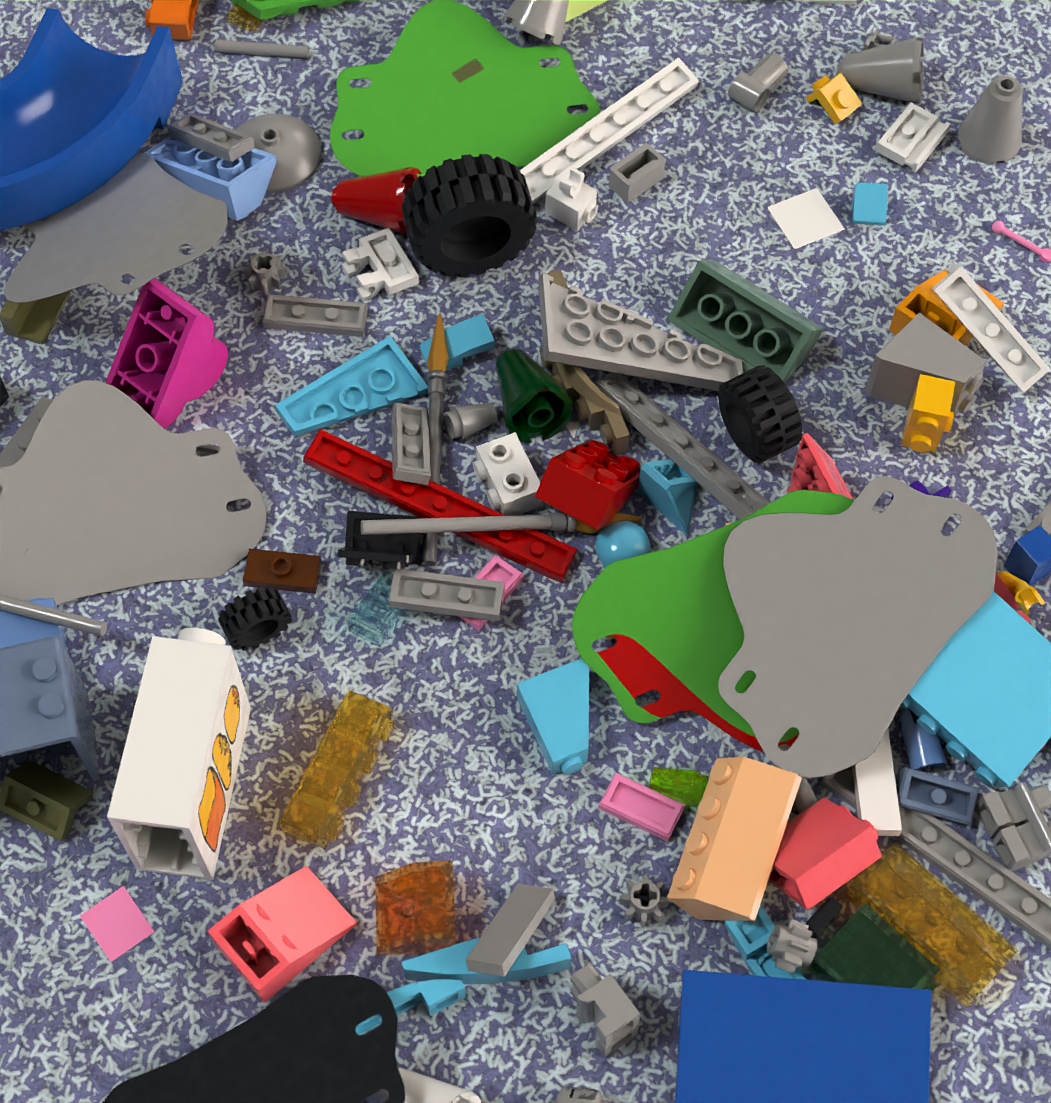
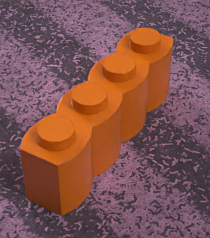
[145,0,199,40]

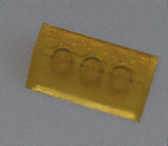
[845,842,1019,1008]

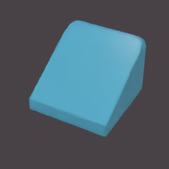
[852,182,888,225]

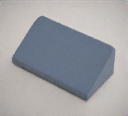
[897,767,980,826]

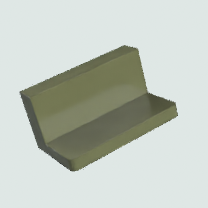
[0,291,71,344]
[0,761,93,841]

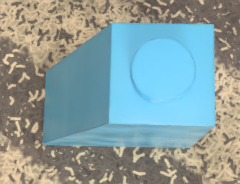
[517,658,589,775]

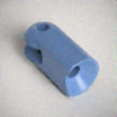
[899,708,947,770]

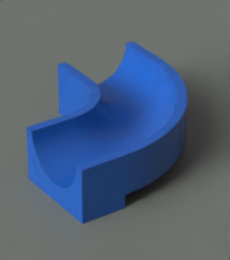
[0,8,183,231]

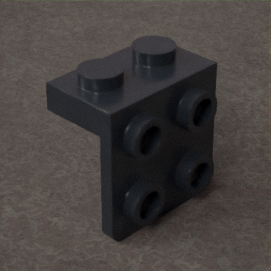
[337,511,421,569]

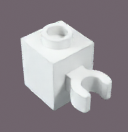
[545,167,598,231]

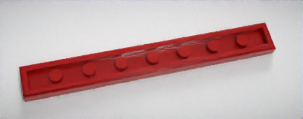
[303,429,578,583]

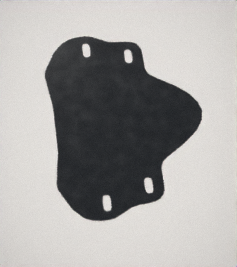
[102,975,405,1103]

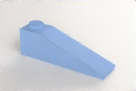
[144,139,277,221]

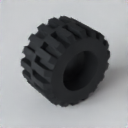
[718,365,803,463]

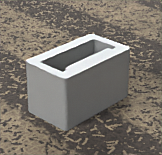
[609,143,666,203]

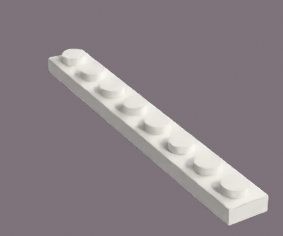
[520,58,699,204]

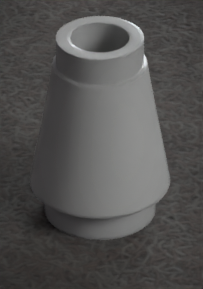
[443,403,497,440]

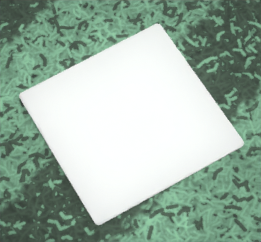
[768,188,844,249]

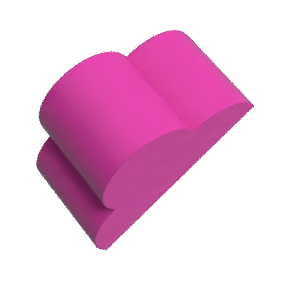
[105,278,228,429]

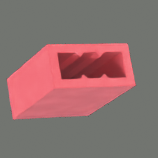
[768,797,882,910]

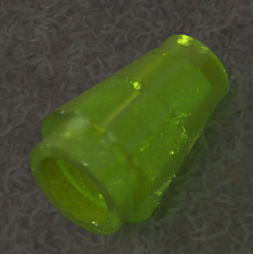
[649,767,709,808]

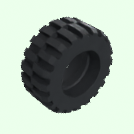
[402,154,537,277]

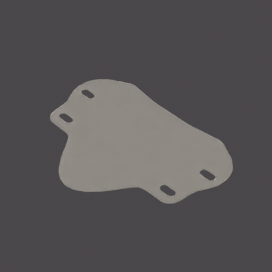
[4,153,228,303]
[0,380,267,605]
[718,476,998,778]

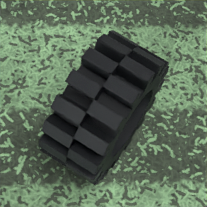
[218,587,292,651]

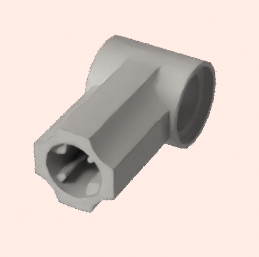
[728,52,789,113]

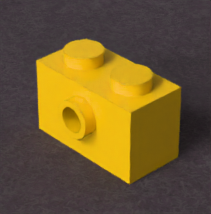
[901,374,955,453]

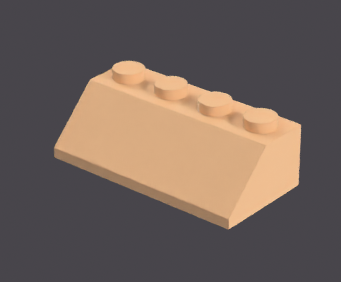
[667,757,802,921]

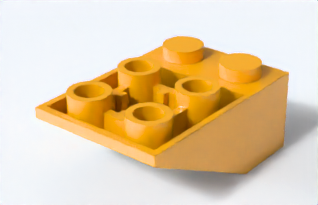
[889,269,1005,346]

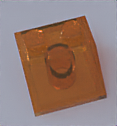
[375,860,457,956]

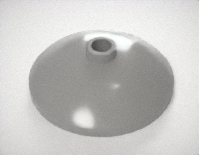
[235,114,321,193]

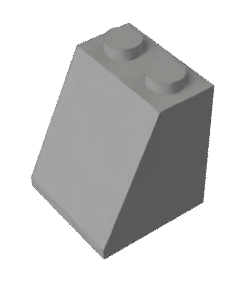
[865,313,987,416]

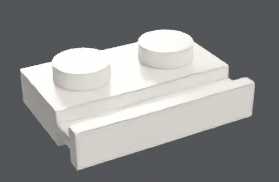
[876,102,951,173]

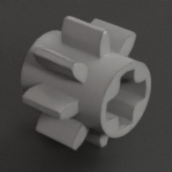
[243,251,287,295]
[619,874,669,928]
[767,919,817,974]

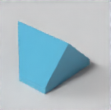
[638,459,699,537]

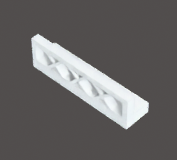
[932,263,1051,393]

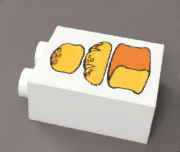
[107,628,251,880]

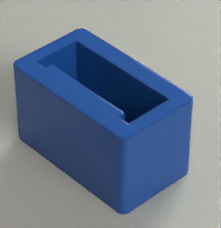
[1004,525,1051,586]

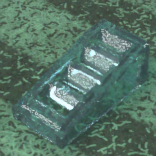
[347,571,405,647]

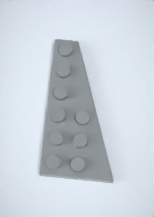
[538,273,743,391]

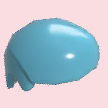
[595,520,651,569]

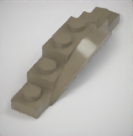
[539,269,630,455]

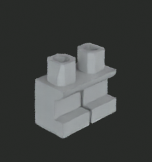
[975,782,1051,872]
[570,963,640,1058]

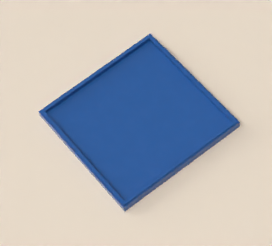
[675,970,931,1103]

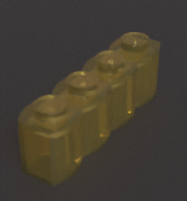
[280,690,395,849]

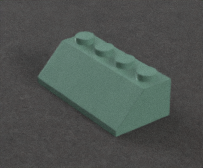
[667,259,824,383]

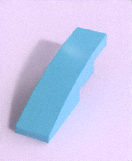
[402,937,571,984]

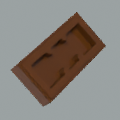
[243,548,322,594]

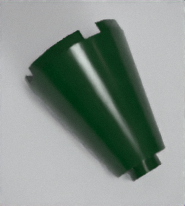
[496,349,573,443]

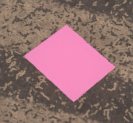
[80,886,155,962]

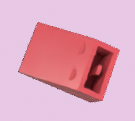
[787,433,854,500]
[208,866,357,1003]

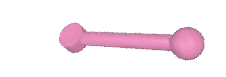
[992,221,1051,262]

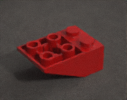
[535,440,641,530]

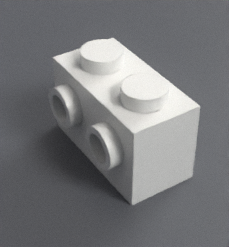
[473,432,543,516]

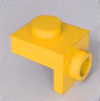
[805,73,862,124]

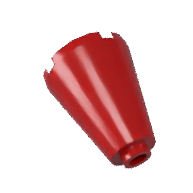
[331,167,422,234]

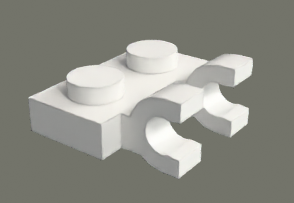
[342,228,419,302]

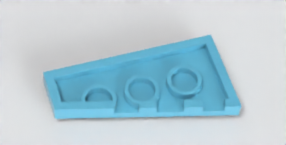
[275,336,428,437]

